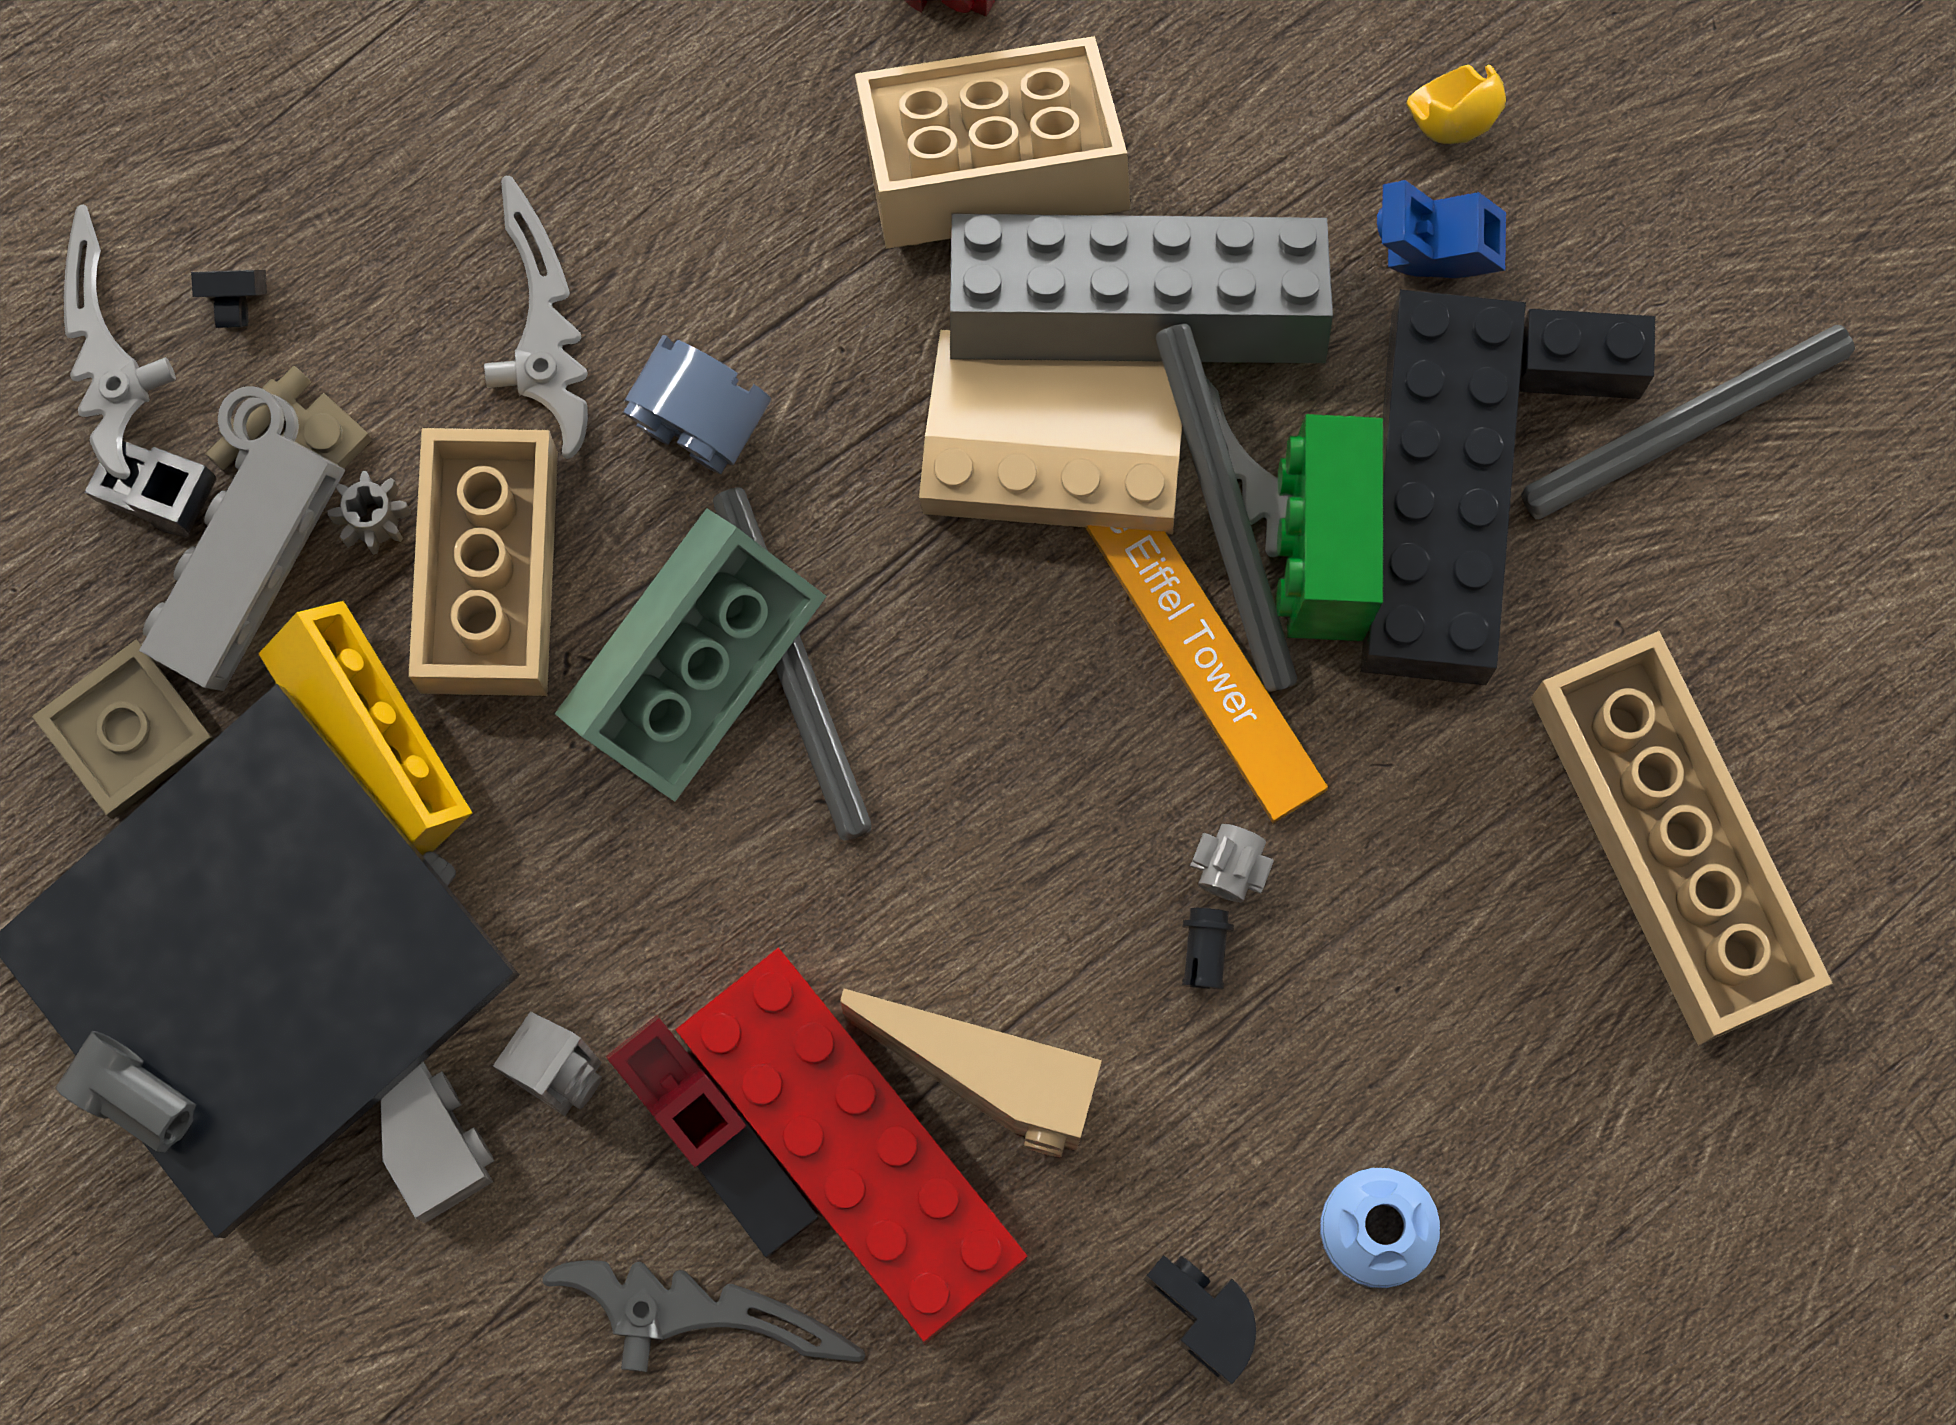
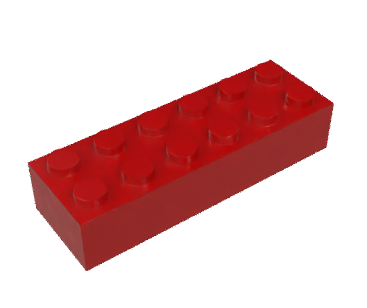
[675,947,1028,1345]

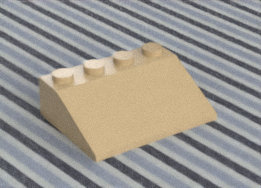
[855,36,1130,249]
[919,330,1182,535]

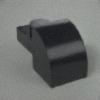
[85,441,217,537]
[1143,1255,1256,1386]

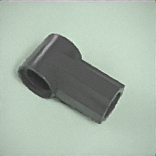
[56,1031,196,1153]

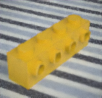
[259,601,473,855]

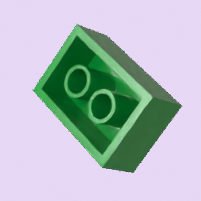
[1276,414,1383,641]

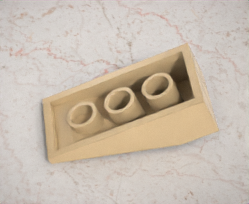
[840,989,1102,1157]

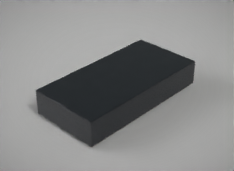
[697,1113,819,1259]

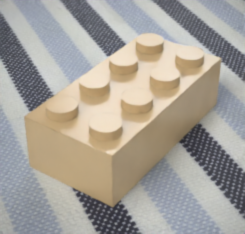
[409,428,558,696]

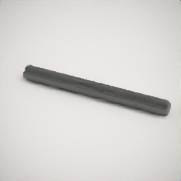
[1156,324,1297,692]
[1521,325,1855,519]
[713,487,872,841]

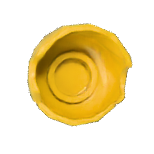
[1406,65,1506,144]

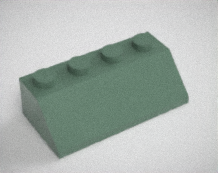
[555,508,827,802]

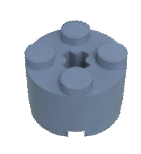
[623,335,772,474]

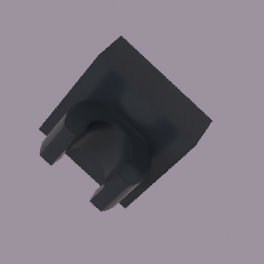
[191,270,267,328]

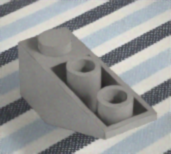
[493,1011,602,1116]
[381,1061,494,1223]

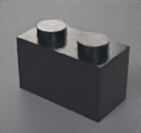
[1519,309,1655,399]

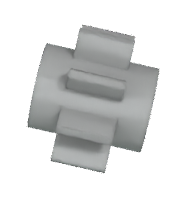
[328,471,411,555]
[1190,824,1274,903]

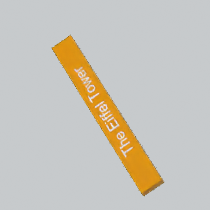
[1085,525,1328,823]

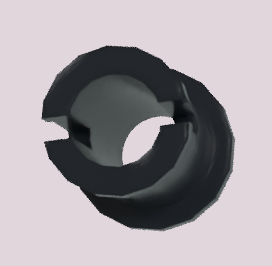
[1182,908,1234,990]

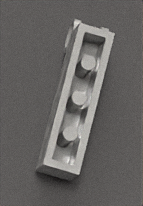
[139,386,345,691]

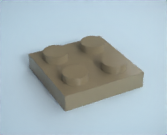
[32,639,214,820]

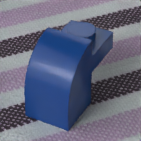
[1377,180,1506,278]

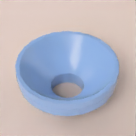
[1320,1168,1440,1288]

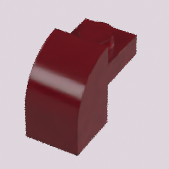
[605,1015,747,1168]

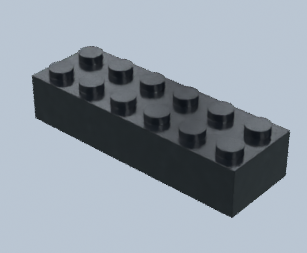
[1360,289,1526,685]

